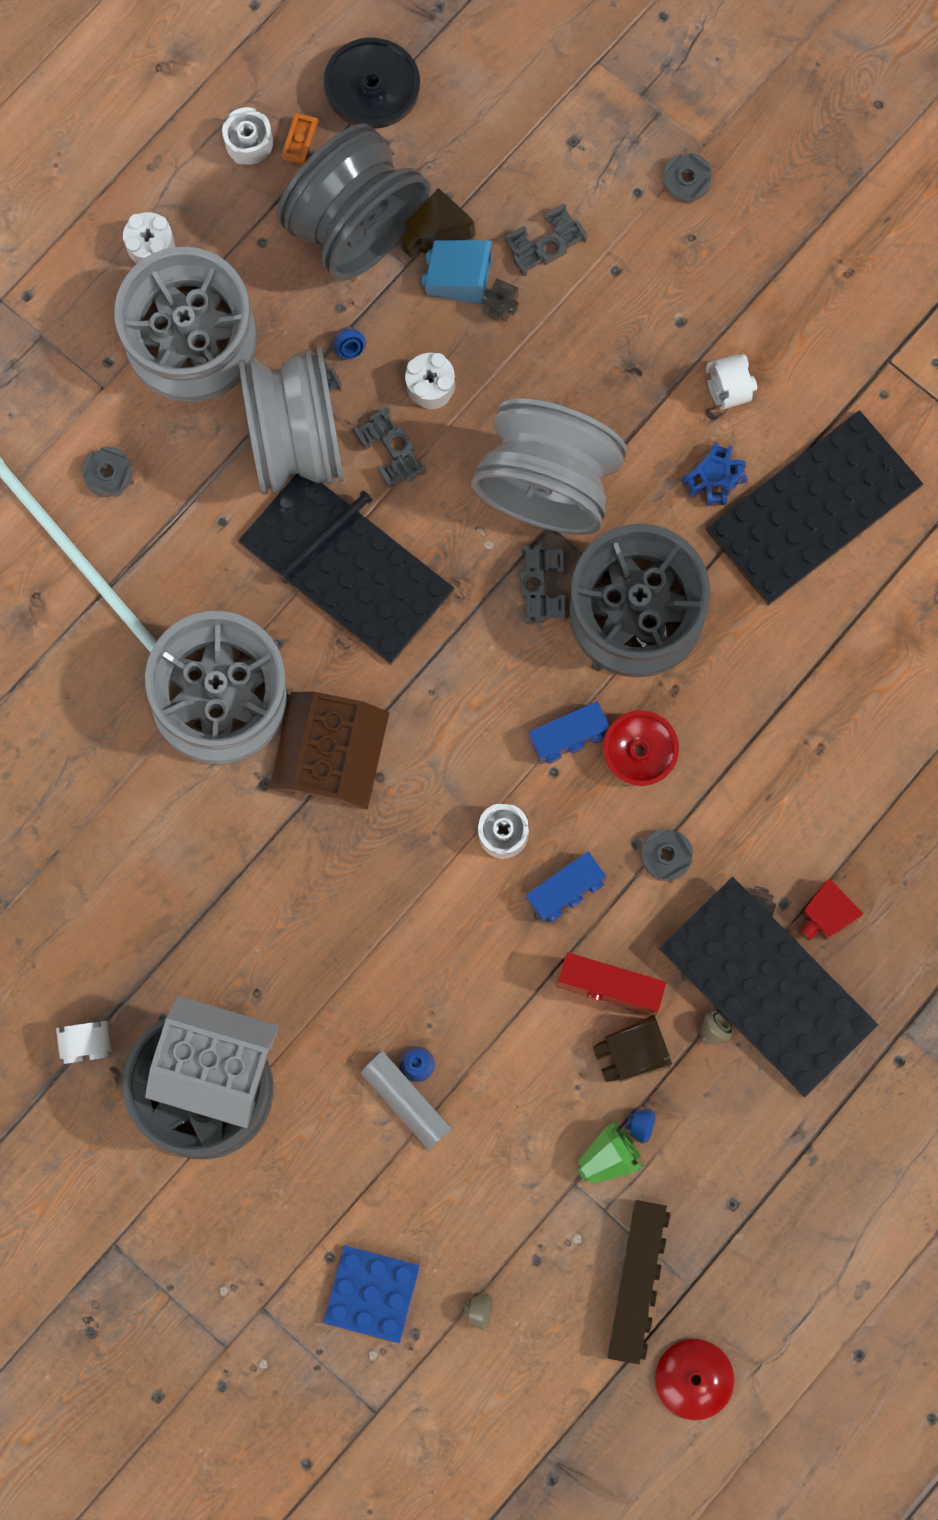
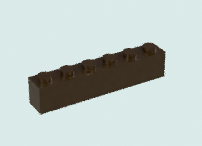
[607,1200,671,1365]

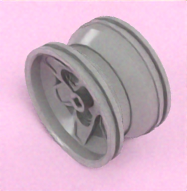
[114,247,257,402]
[239,347,344,495]
[471,399,627,535]
[145,611,286,764]

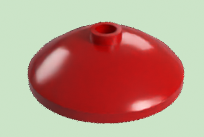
[603,710,679,786]
[655,1339,735,1420]

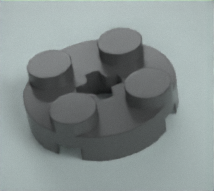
[663,153,712,204]
[82,447,133,497]
[642,829,693,881]

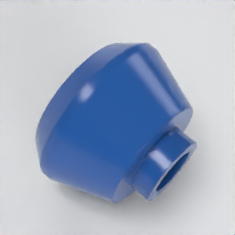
[333,327,366,359]
[400,1047,435,1082]
[625,1109,655,1144]

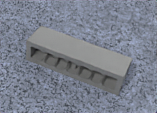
[361,1051,452,1151]

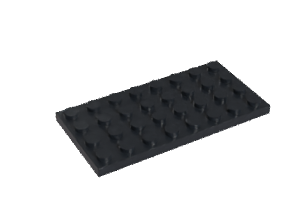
[706,410,923,605]
[238,474,454,665]
[659,876,878,1097]

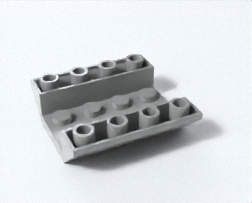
[145,996,279,1128]

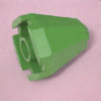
[577,1122,645,1184]

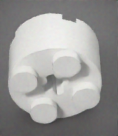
[222,107,273,165]
[123,212,175,264]
[405,353,455,409]
[706,354,757,410]
[478,804,529,859]
[56,1021,112,1064]

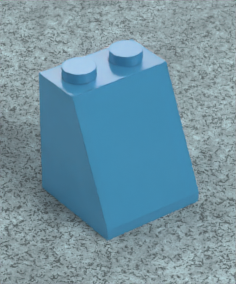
[421,240,492,305]

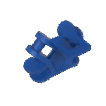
[681,441,747,506]

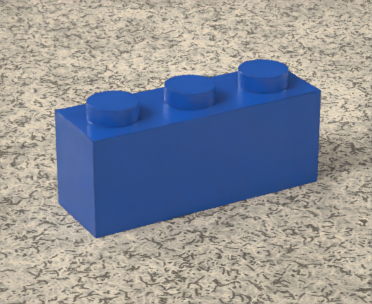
[528,701,610,764]
[526,851,606,923]

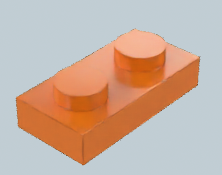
[281,112,319,165]

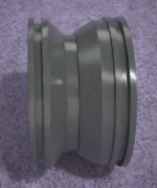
[277,124,430,281]
[570,524,710,678]
[123,1017,274,1160]

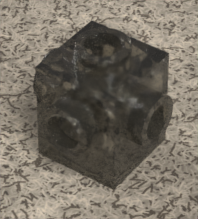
[482,278,519,322]

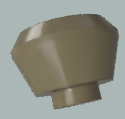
[700,1011,733,1045]
[463,1294,492,1330]

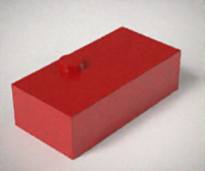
[557,952,667,1017]

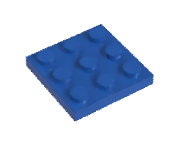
[323,1245,420,1343]

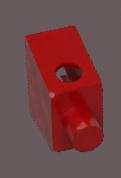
[799,878,863,941]

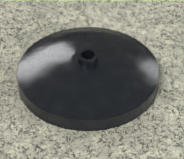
[324,38,420,129]

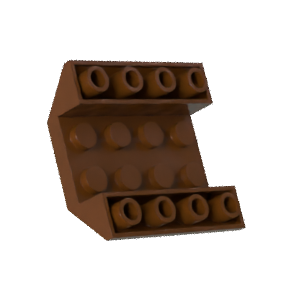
[269,691,389,810]

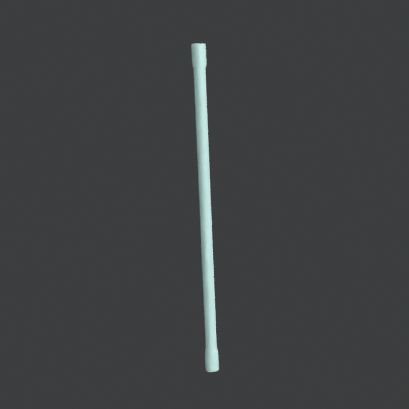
[0,457,183,691]

